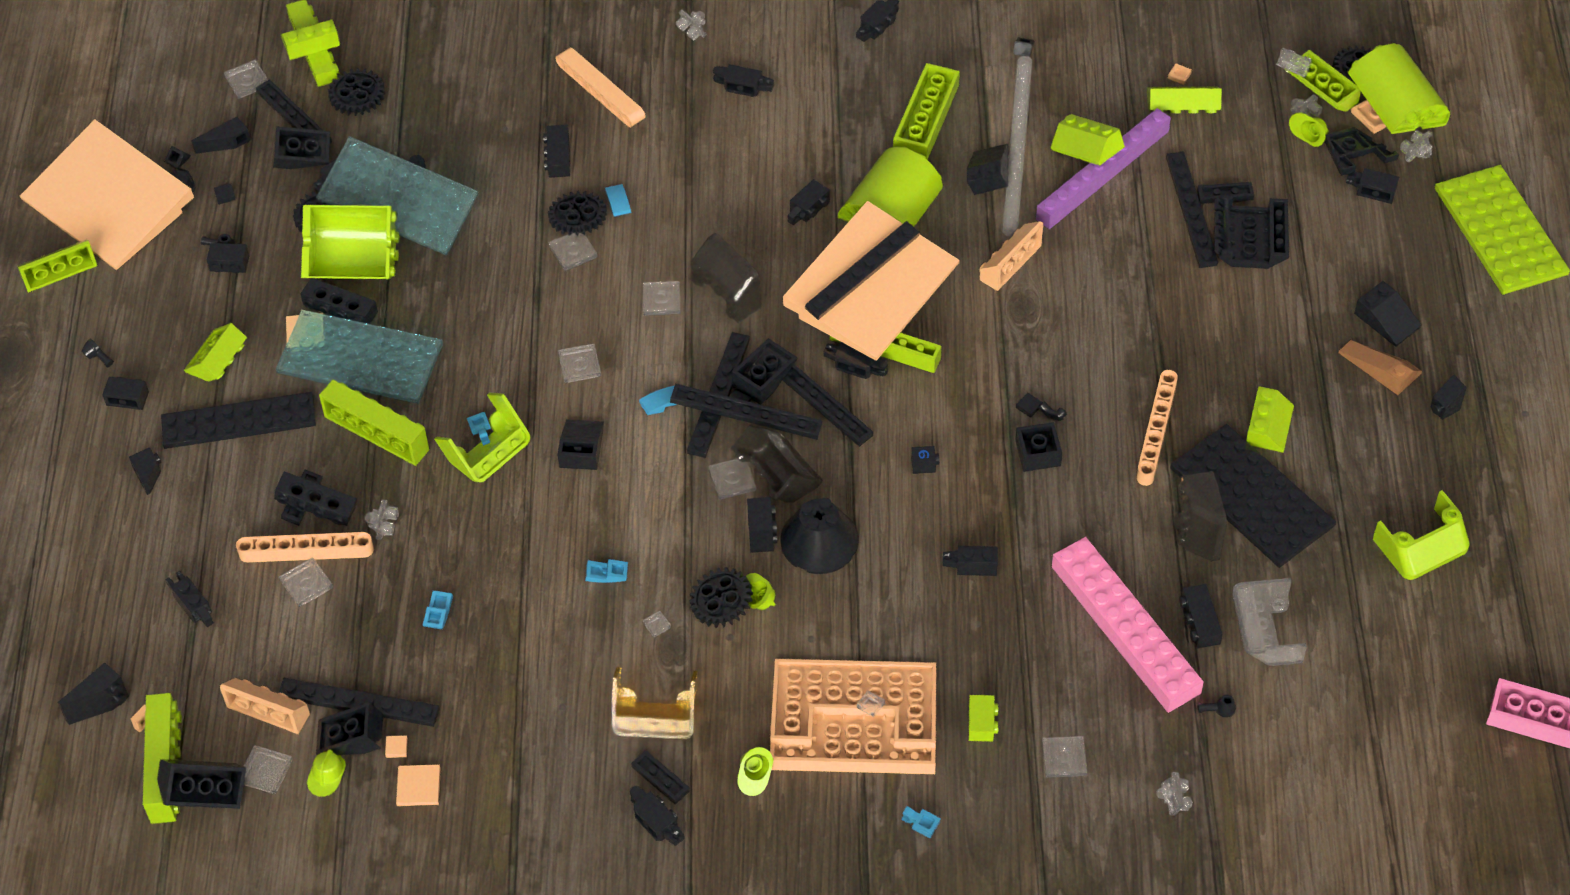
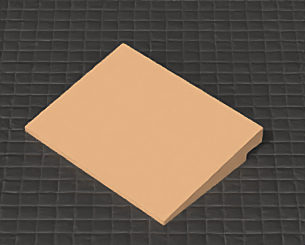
[20,119,194,270]
[783,201,959,361]
[770,659,936,774]

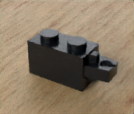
[1346,168,1399,204]
[788,179,830,225]
[942,546,998,576]

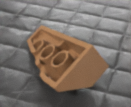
[1339,340,1422,395]

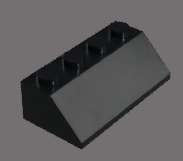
[157,759,246,809]

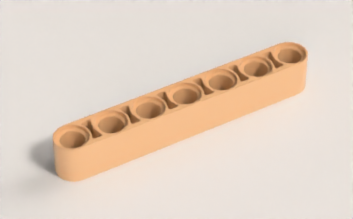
[556,47,645,127]
[1137,370,1177,486]
[236,532,374,562]

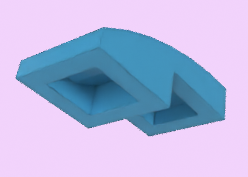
[605,184,631,216]
[639,386,677,415]
[585,559,628,583]
[423,591,453,630]

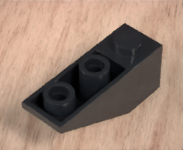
[191,117,251,154]

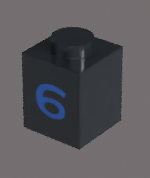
[911,446,940,474]

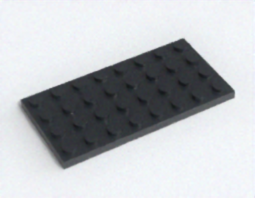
[1170,424,1336,568]

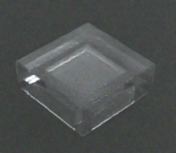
[643,611,671,637]
[857,691,885,717]

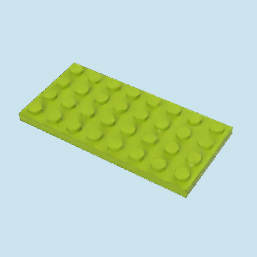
[1435,165,1570,295]

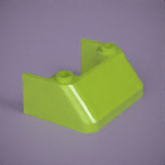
[434,393,530,482]
[1373,490,1470,580]

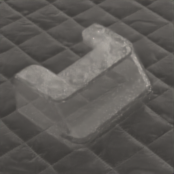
[1232,578,1307,666]

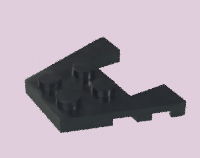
[1324,127,1399,176]

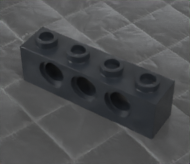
[300,278,378,328]
[274,471,357,526]

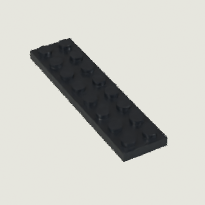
[161,392,316,449]

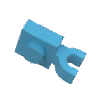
[467,412,491,446]
[901,806,941,838]

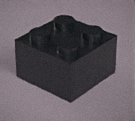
[1015,422,1062,472]
[747,497,777,553]

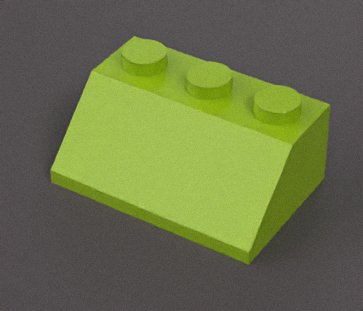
[280,19,340,60]
[184,323,247,382]
[1246,386,1294,453]

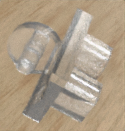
[675,10,707,41]
[1276,48,1312,77]
[1290,94,1322,117]
[1400,130,1433,162]
[365,500,399,540]
[1156,772,1192,815]

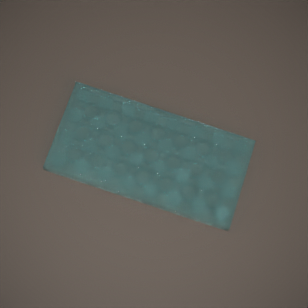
[316,136,479,256]
[276,310,443,404]

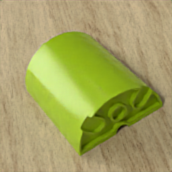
[1348,43,1450,134]
[838,147,943,227]
[301,205,399,279]

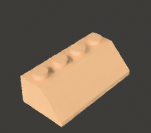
[980,221,1043,291]
[220,678,310,734]

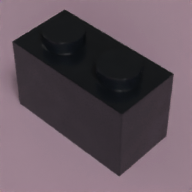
[207,243,249,273]
[102,377,149,410]

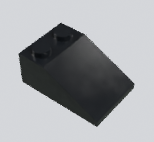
[273,126,330,169]
[967,144,1008,195]
[1354,281,1422,347]
[732,338,797,405]
[58,662,129,725]
[316,702,383,755]

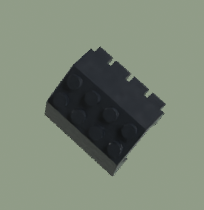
[1214,196,1289,269]

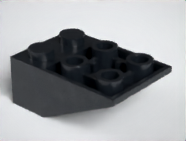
[557,419,604,470]

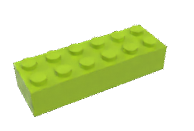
[893,63,960,160]
[319,380,429,466]
[143,693,182,824]

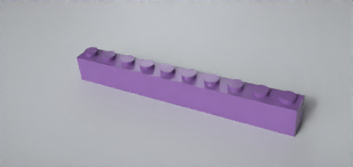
[1036,108,1171,229]

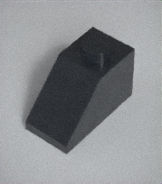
[1430,375,1467,420]
[129,447,161,495]

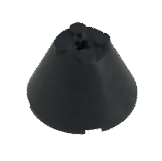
[780,498,859,574]

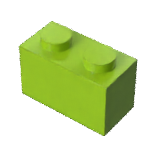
[969,695,998,742]

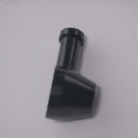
[201,234,235,245]
[81,338,114,368]
[1197,695,1236,717]

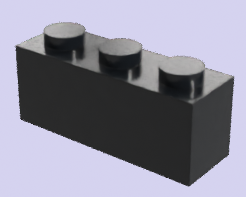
[543,124,570,178]
[1179,584,1223,649]

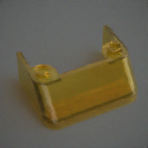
[612,667,698,739]

